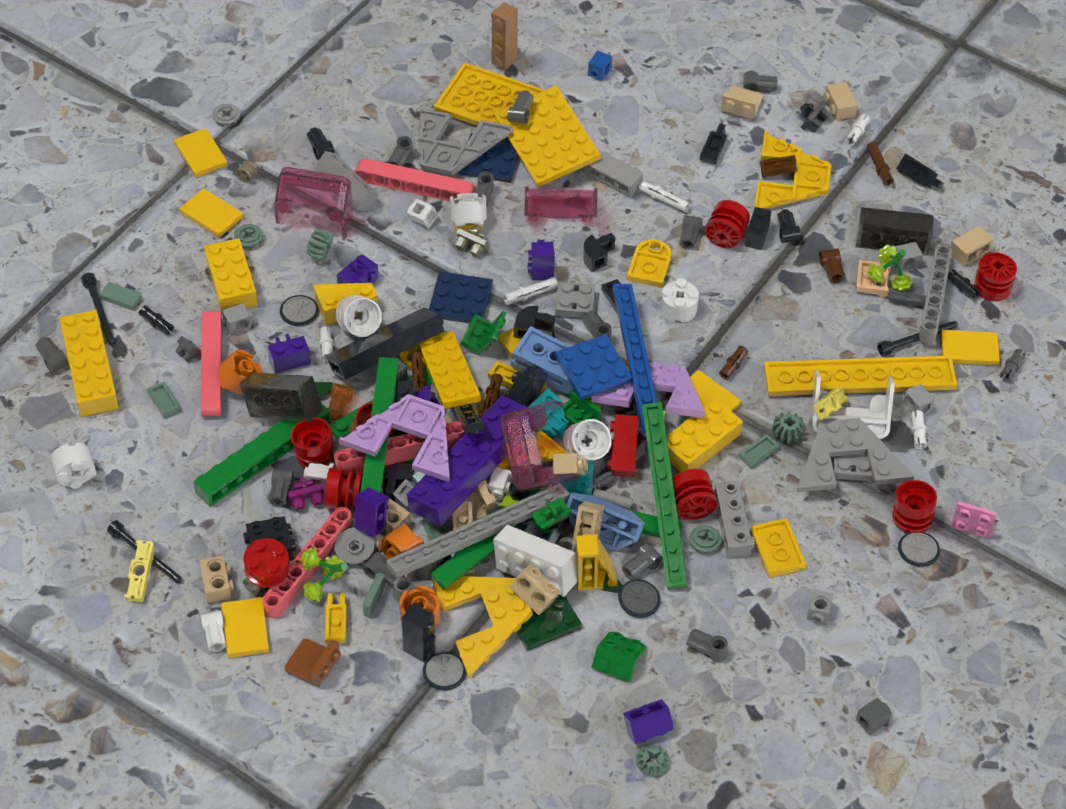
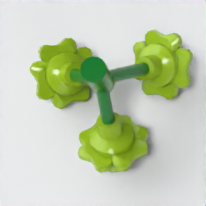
[867,245,913,292]
[301,548,348,602]

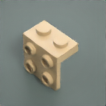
[721,86,763,119]
[451,479,496,522]

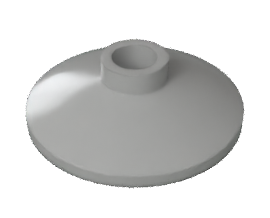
[334,527,375,565]

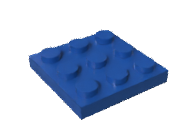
[555,334,632,401]

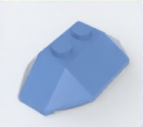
[567,493,645,551]

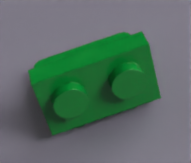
[460,311,506,356]
[591,632,647,682]

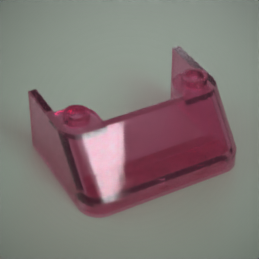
[274,167,353,235]
[524,186,598,222]
[500,400,581,490]

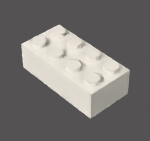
[494,525,577,597]

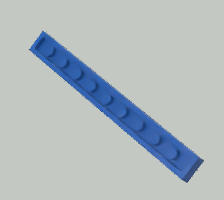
[612,284,657,434]

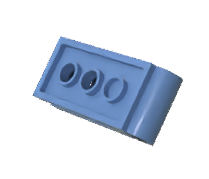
[510,326,587,399]

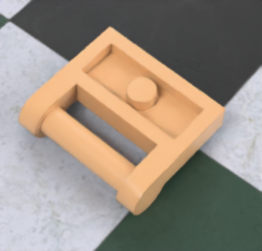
[856,260,891,298]

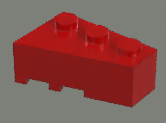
[607,414,639,478]

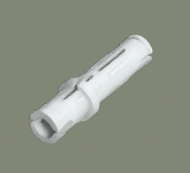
[638,180,690,213]
[503,277,558,305]

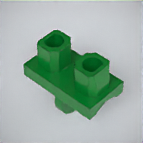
[531,497,572,531]

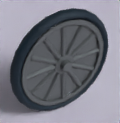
[618,579,661,618]

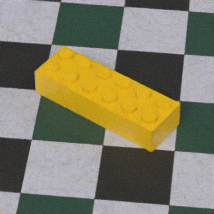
[59,309,119,417]

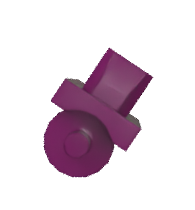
[287,476,324,511]

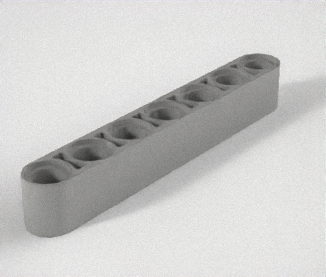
[919,243,952,343]

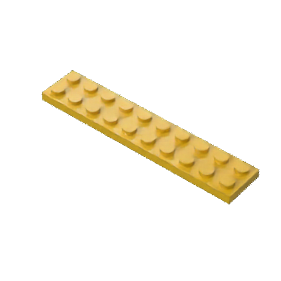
[764,355,957,396]

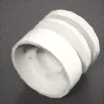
[336,295,382,337]
[563,419,611,461]

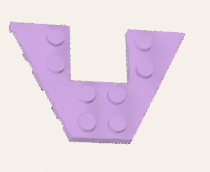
[591,362,705,418]
[339,394,450,482]

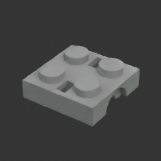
[555,282,595,318]
[833,454,873,482]

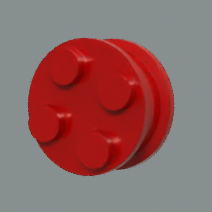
[243,538,290,588]

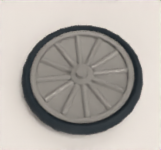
[280,295,319,326]
[898,532,940,567]
[423,652,467,690]

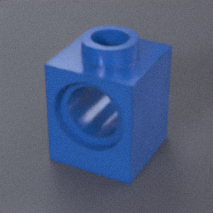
[588,50,613,81]

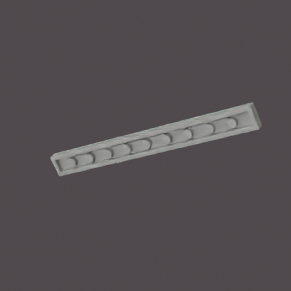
[386,483,570,578]

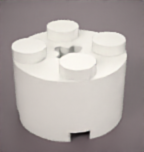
[450,193,487,226]
[661,278,699,323]
[51,443,96,489]

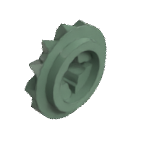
[234,224,263,248]
[689,525,721,553]
[636,744,670,776]

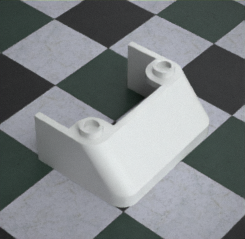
[812,371,895,439]

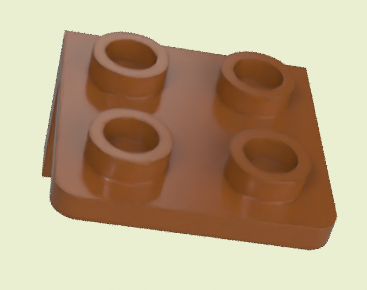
[284,638,341,687]

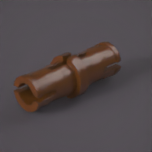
[719,345,749,380]

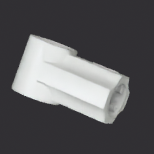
[200,610,226,652]

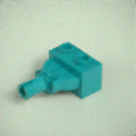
[528,388,569,439]

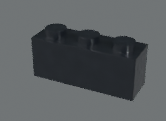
[402,603,436,663]

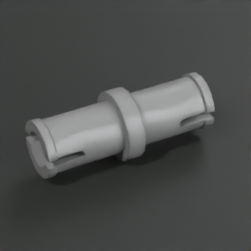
[593,488,633,510]

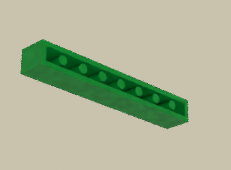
[193,397,331,507]

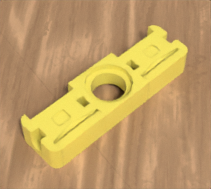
[813,386,848,420]
[124,540,155,603]

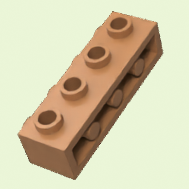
[491,2,518,71]

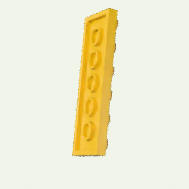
[418,331,481,409]

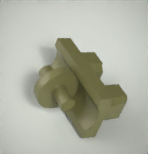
[455,226,490,258]

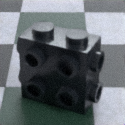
[505,365,548,407]
[243,516,297,560]

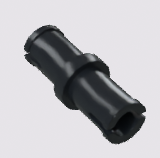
[947,269,981,300]
[139,305,174,335]

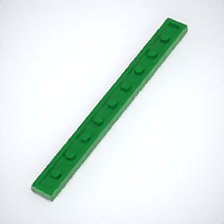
[642,402,687,590]

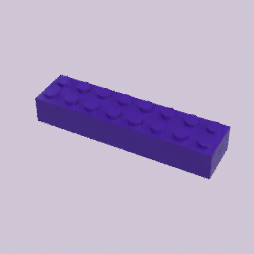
[406,395,535,526]

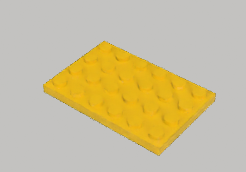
[434,62,544,126]
[494,85,602,188]

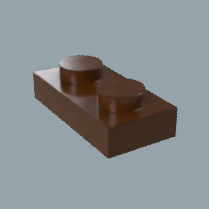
[760,155,797,178]

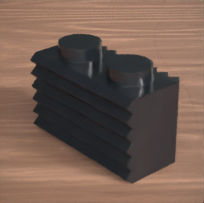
[745,207,772,250]

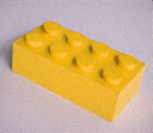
[204,238,258,314]
[667,398,743,472]

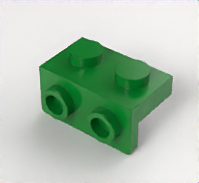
[562,391,602,425]

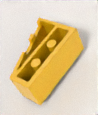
[313,283,378,326]
[576,534,618,590]

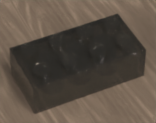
[855,207,934,255]
[239,372,323,422]

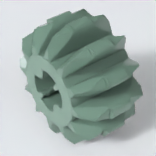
[306,228,333,260]
[772,411,805,444]

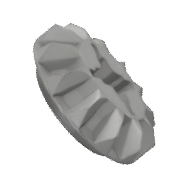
[212,104,240,126]

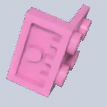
[951,501,997,538]

